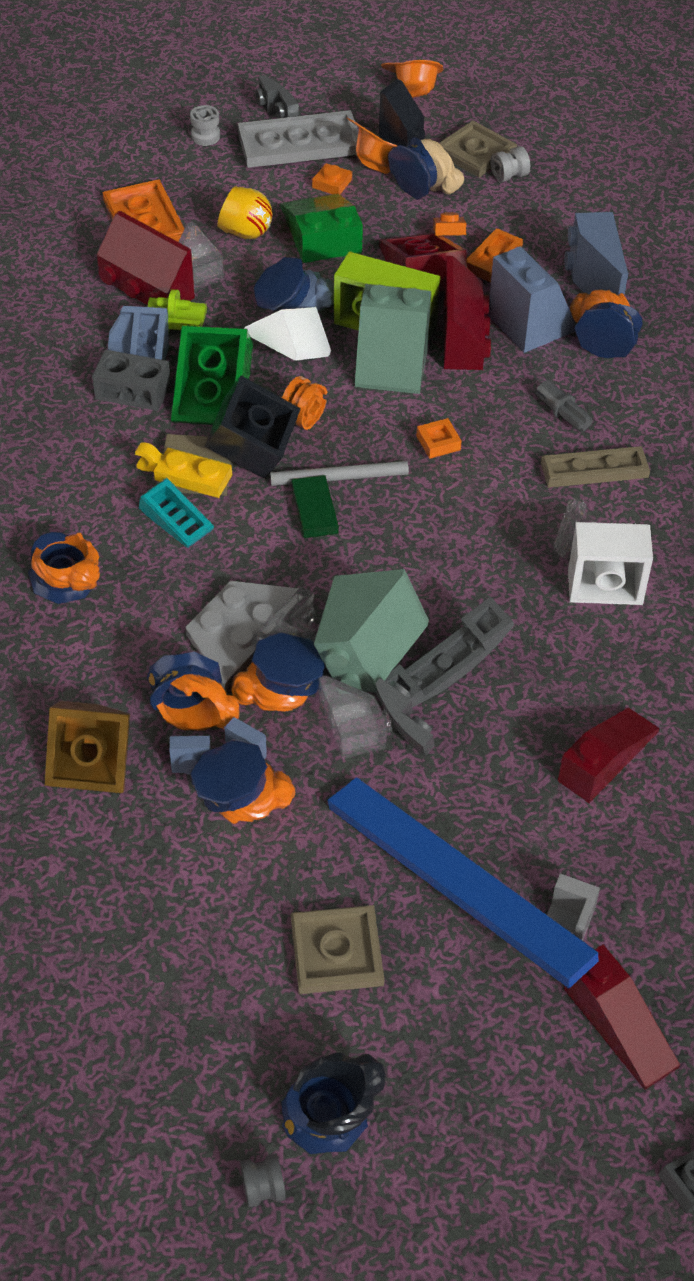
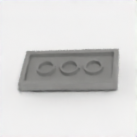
[238,110,358,168]

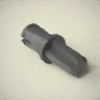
[535,380,593,432]

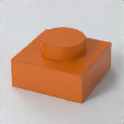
[312,163,352,195]
[433,212,466,236]
[416,418,462,459]

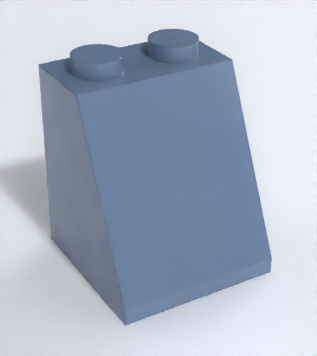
[488,246,576,353]

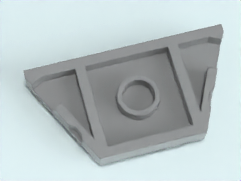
[186,581,309,691]

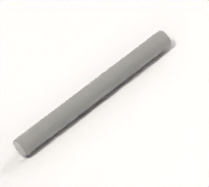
[270,461,409,486]

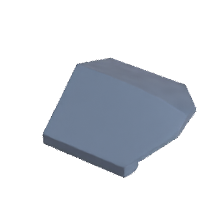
[107,306,169,360]

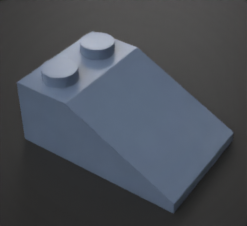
[564,212,628,296]

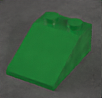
[280,194,363,263]
[171,326,253,425]

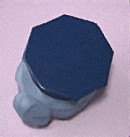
[254,256,334,313]

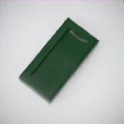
[291,475,339,538]

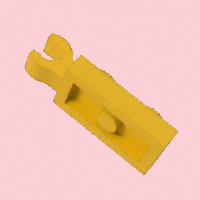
[135,442,232,498]

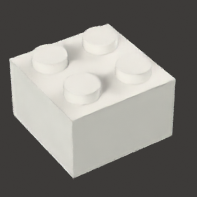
[568,522,653,605]

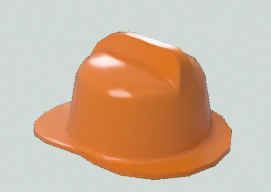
[381,60,444,98]
[346,117,397,174]

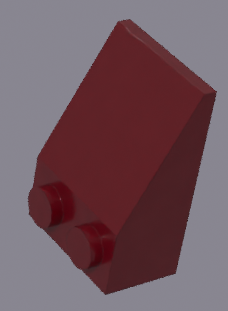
[379,233,467,295]

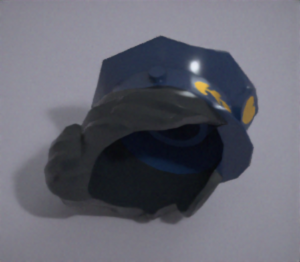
[281,1053,386,1154]

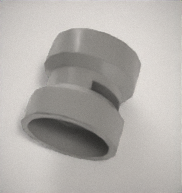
[190,105,220,146]
[490,146,531,183]

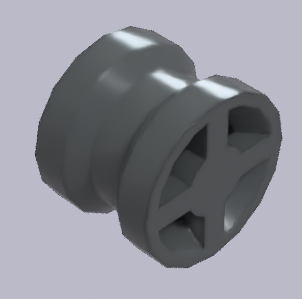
[240,1153,286,1209]

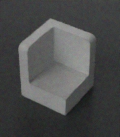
[547,873,600,941]

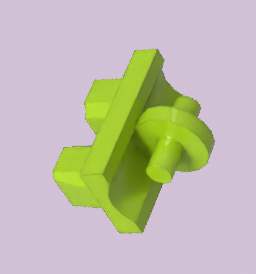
[148,289,207,333]

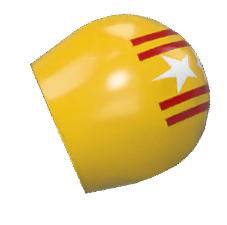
[217,186,273,239]

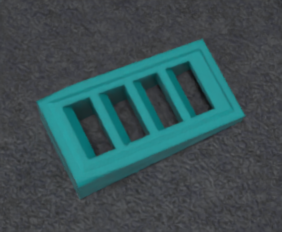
[139,478,214,548]

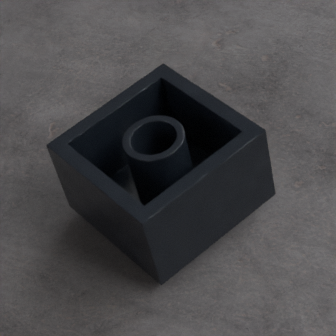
[204,376,301,478]

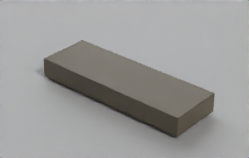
[541,446,650,488]

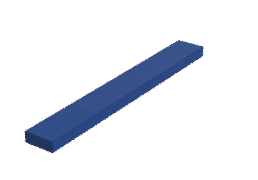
[328,777,599,988]

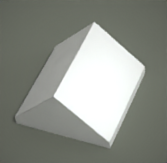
[244,307,331,360]

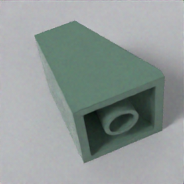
[355,284,431,394]
[314,569,429,694]

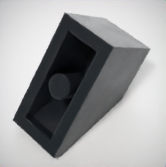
[379,79,425,147]

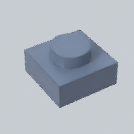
[224,717,267,759]
[169,736,211,774]

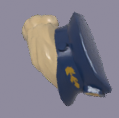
[388,137,464,200]

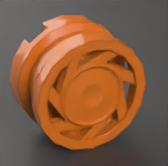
[282,376,328,430]

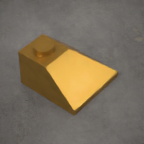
[44,701,130,793]

